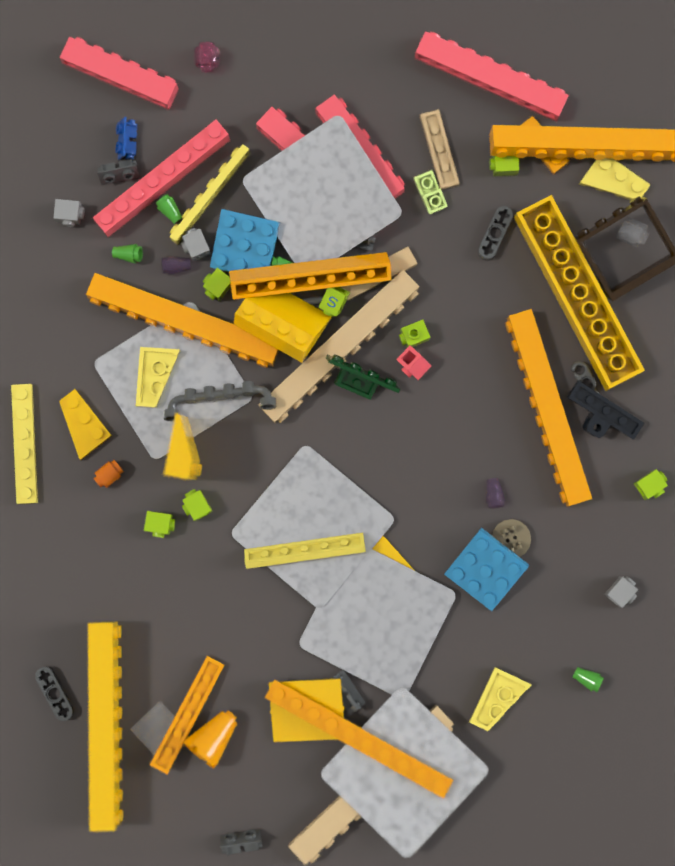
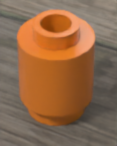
[93,460,124,488]

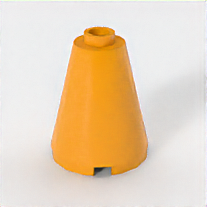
[183,710,237,769]

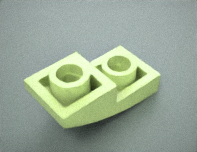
[413,170,448,214]

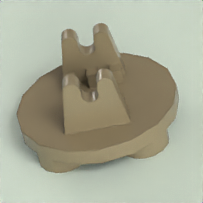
[492,519,531,557]

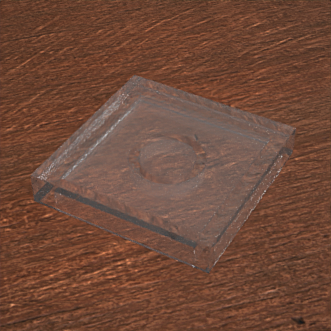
[130,701,175,755]

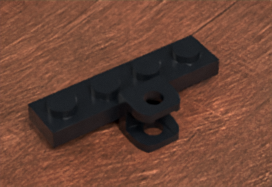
[567,380,644,440]

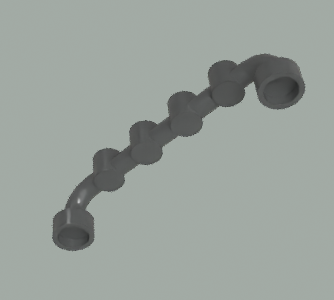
[164,381,276,421]

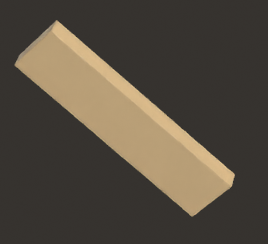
[420,109,460,190]
[341,247,418,301]

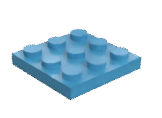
[210,209,280,272]
[444,528,529,611]

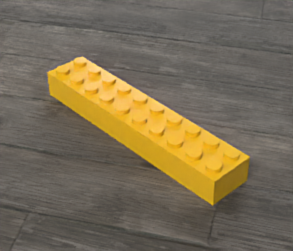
[514,195,645,391]
[88,621,123,831]

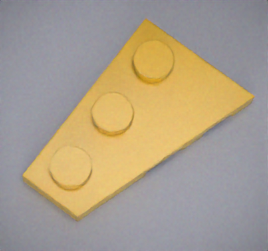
[59,389,112,460]

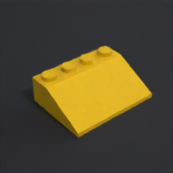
[234,293,332,363]
[164,413,202,480]

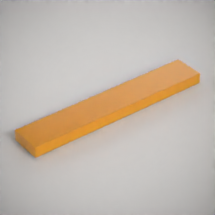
[150,656,225,774]

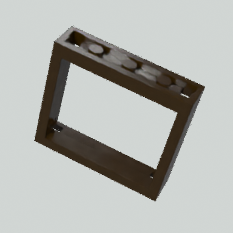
[575,196,675,302]

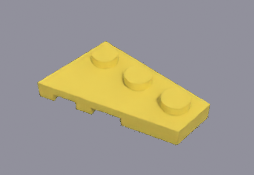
[579,158,650,200]
[136,347,180,408]
[469,667,531,731]

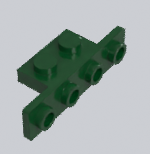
[326,354,400,400]

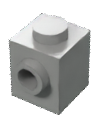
[53,199,85,227]
[181,228,211,261]
[604,576,638,608]

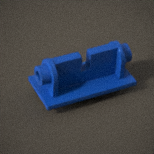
[115,117,137,160]

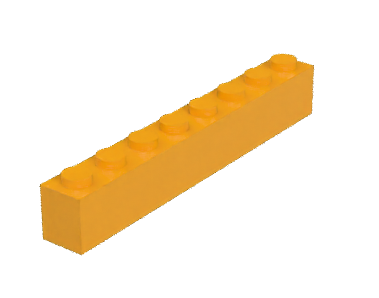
[229,252,391,300]

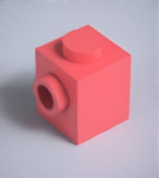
[396,345,431,380]

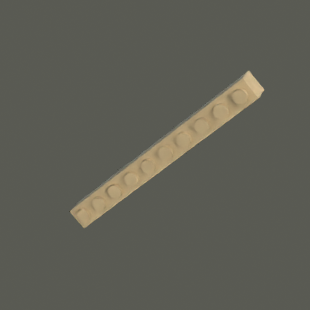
[258,270,420,424]
[288,705,454,865]

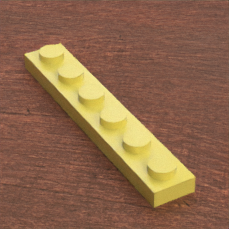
[170,144,250,245]
[11,384,38,504]
[244,533,366,569]

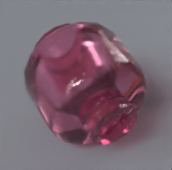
[194,42,220,73]

